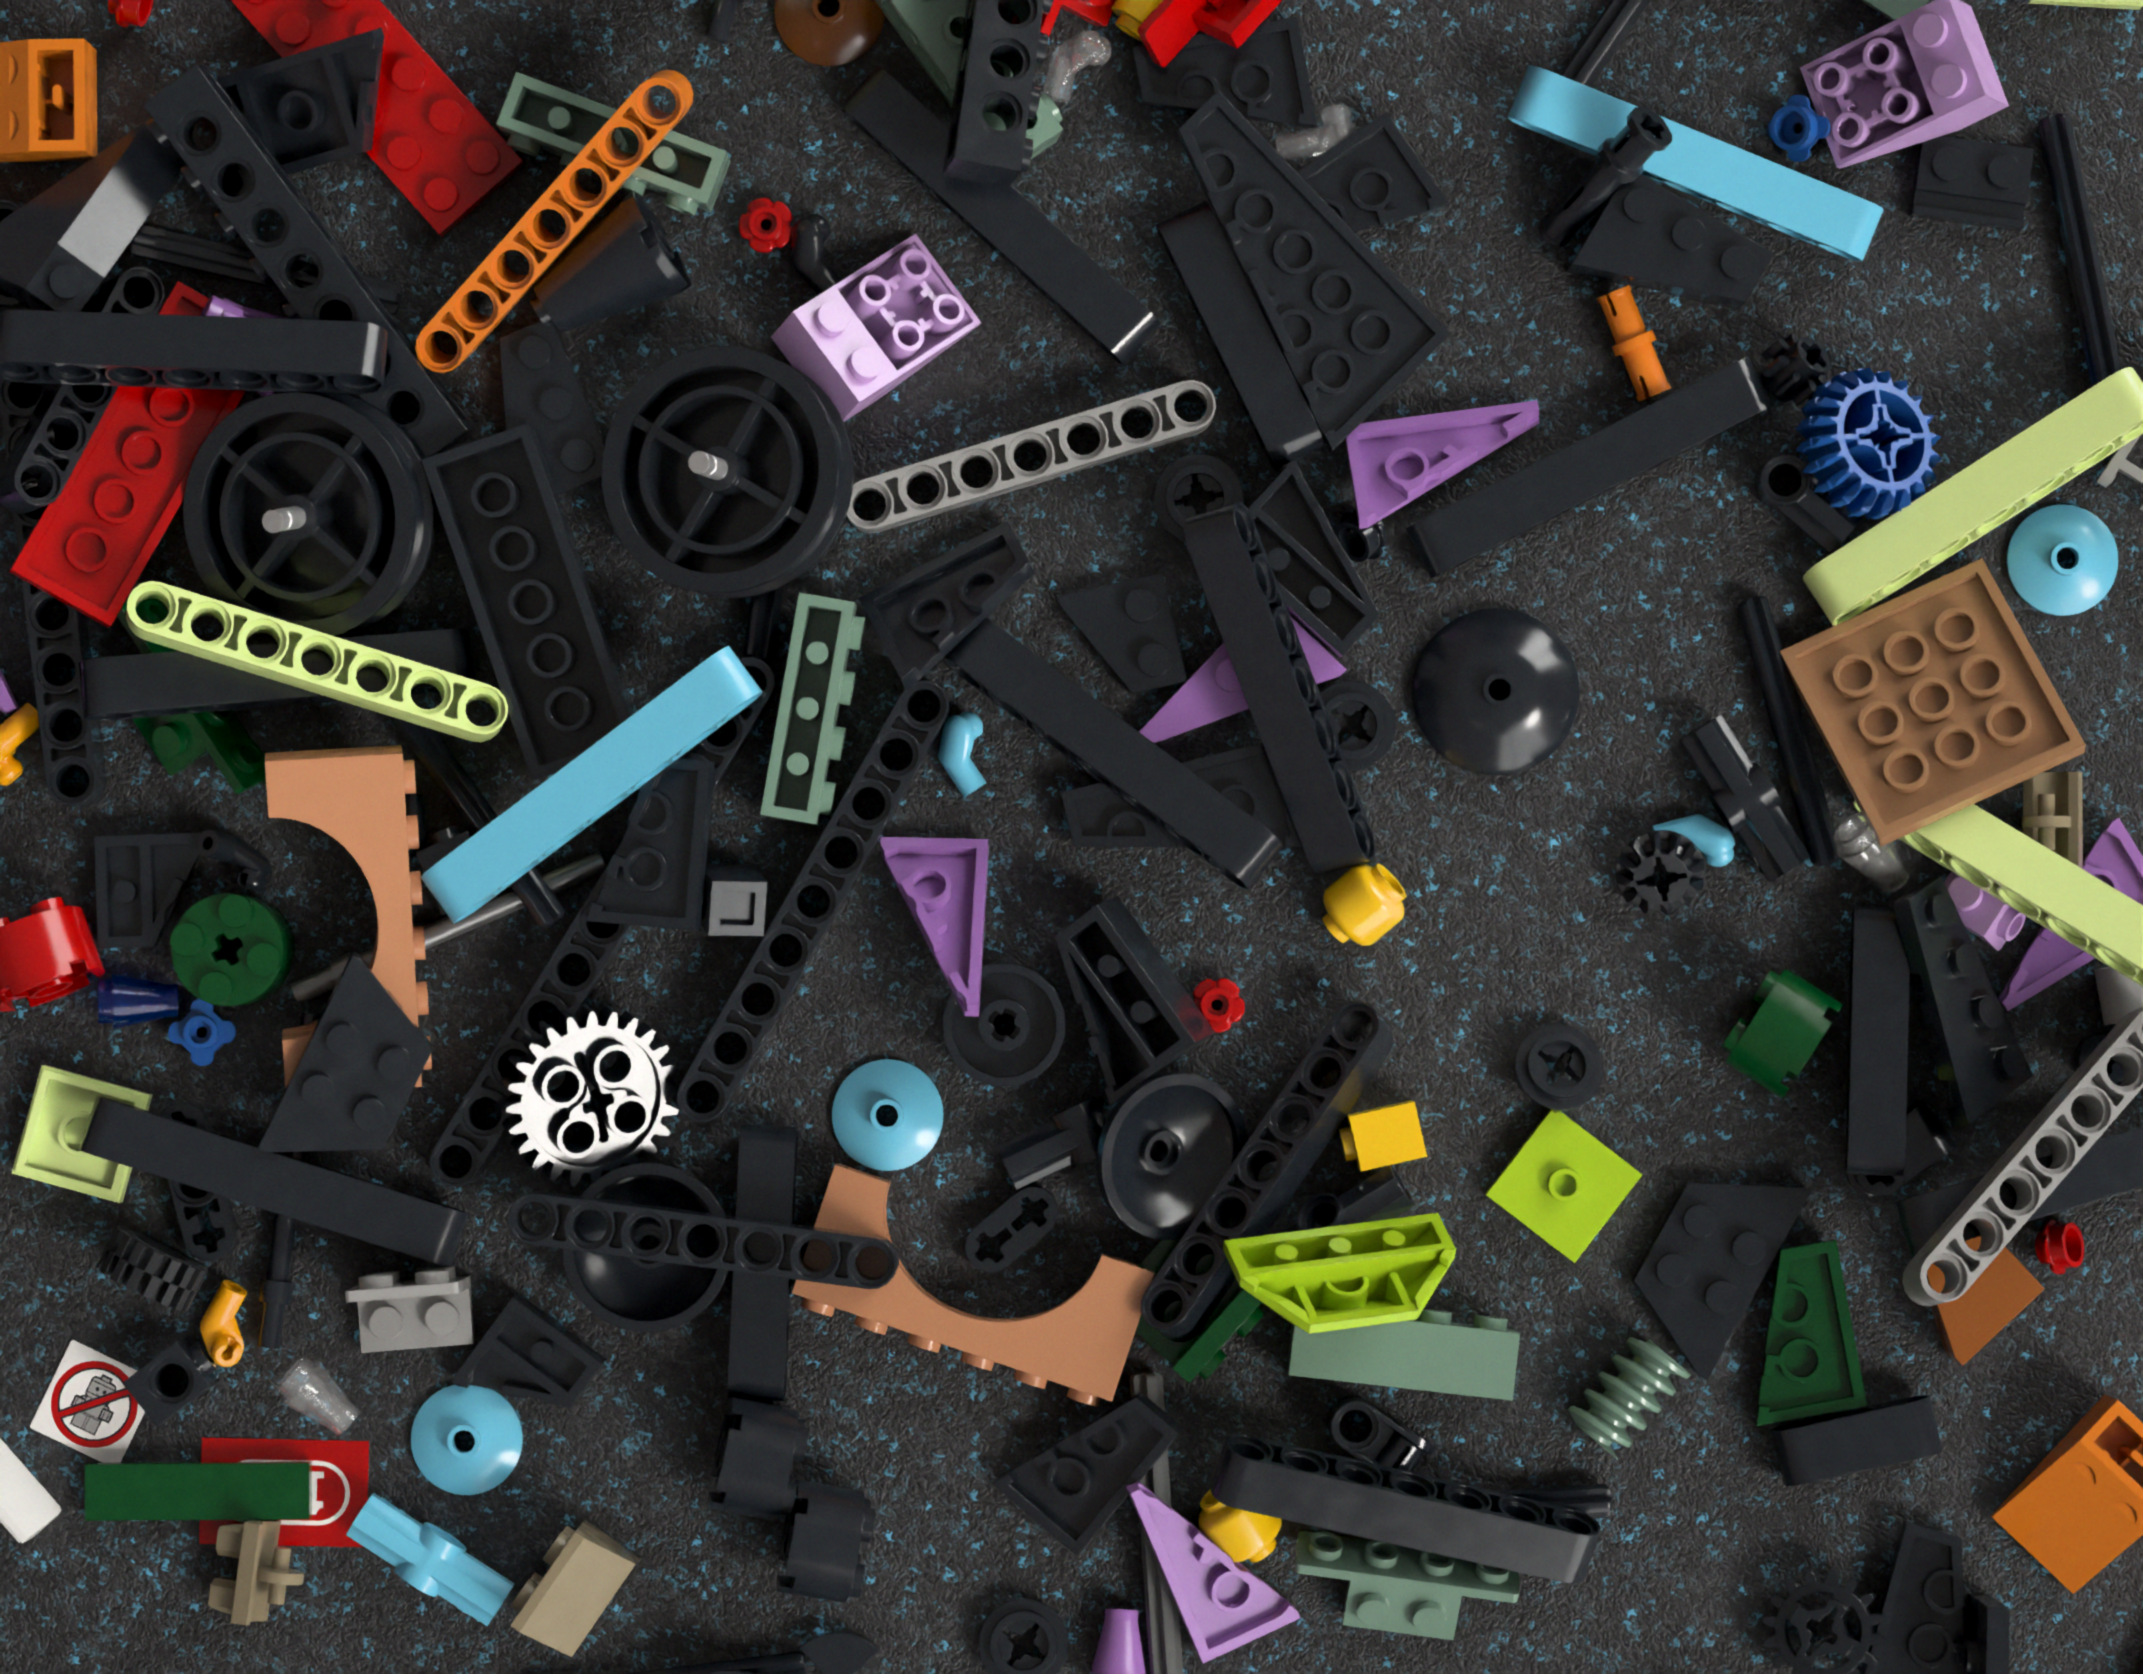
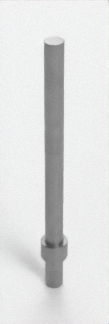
[290,851,606,1004]

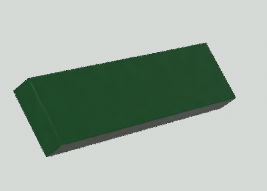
[85,1461,312,1521]

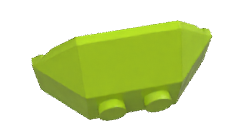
[1223,1213,1456,1334]

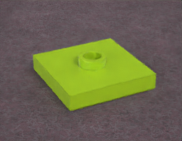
[1485,1109,1643,1263]

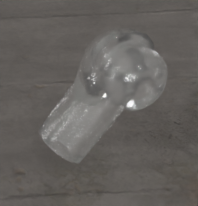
[1043,30,1112,103]
[1276,105,1355,161]

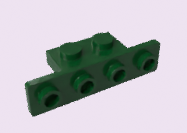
[117,598,266,794]

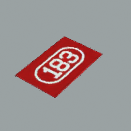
[199,1437,369,1547]

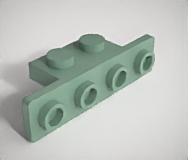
[1295,1531,1520,1640]

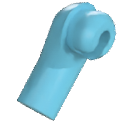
[938,711,987,798]
[1652,814,1735,867]

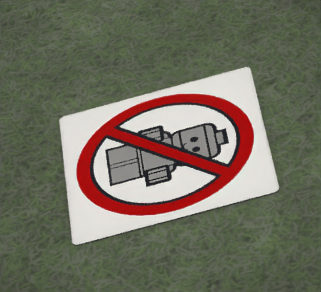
[30,1340,145,1463]

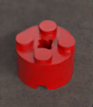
[0,897,105,1012]

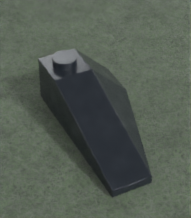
[0,122,186,312]

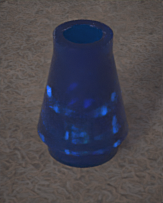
[98,973,178,1029]

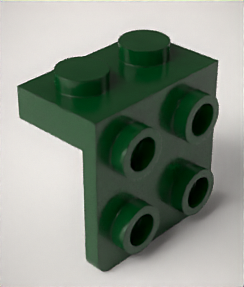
[1135,1239,1264,1383]

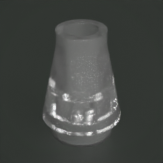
[1833,812,1910,893]
[275,1355,360,1436]

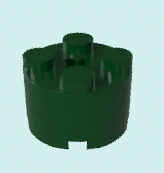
[170,893,295,1006]
[1721,968,1843,1099]

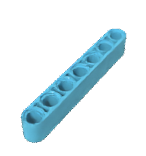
[1507,65,1884,262]
[420,646,763,924]

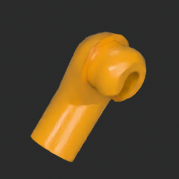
[0,703,40,786]
[200,1280,247,1367]

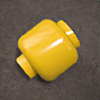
[1322,864,1407,946]
[1198,1489,1282,1563]

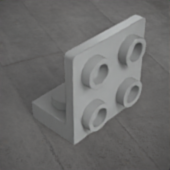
[345,1267,475,1353]

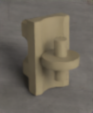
[2022,772,2083,869]
[208,1520,305,1626]

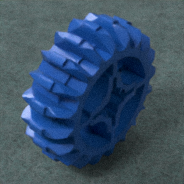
[1796,367,1942,520]

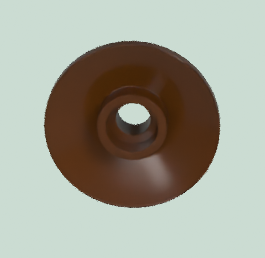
[774,0,885,67]

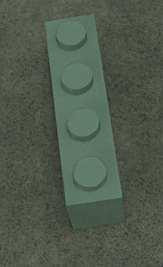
[1286,1309,1520,1401]

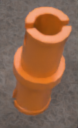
[1596,285,1672,402]

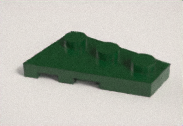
[1754,1239,1867,1426]

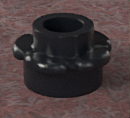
[1334,509,1386,562]

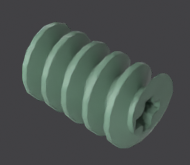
[1568,1337,1691,1460]

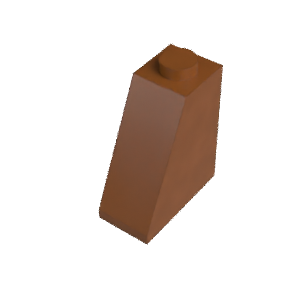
[1913,1188,2045,1366]

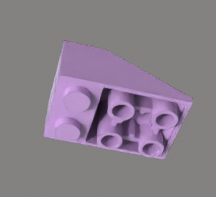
[1800,0,2009,169]
[771,234,981,422]

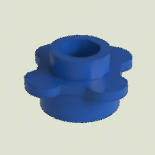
[1767,95,1830,162]
[168,999,236,1066]

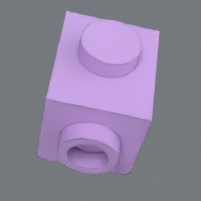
[1944,871,2026,951]

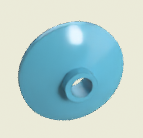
[2006,504,2118,616]
[832,1059,944,1171]
[411,1384,523,1495]

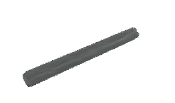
[1129,1372,1183,1674]

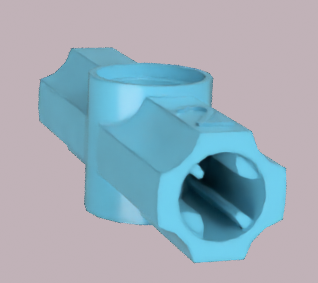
[346,1493,515,1626]

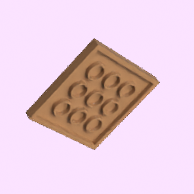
[1780,558,2086,847]

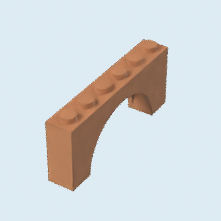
[265,745,432,1088]
[792,1163,1155,1407]

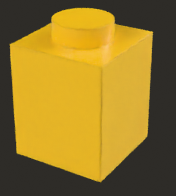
[1339,1100,1427,1172]

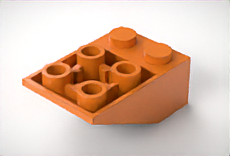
[0,38,98,162]
[1990,1394,2143,1594]

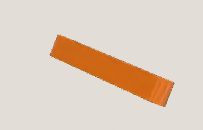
[415,69,694,373]

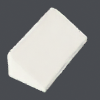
[0,1438,61,1543]

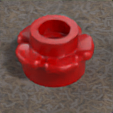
[108,0,154,28]
[738,198,793,253]
[1193,978,1245,1033]
[2035,1219,2084,1275]

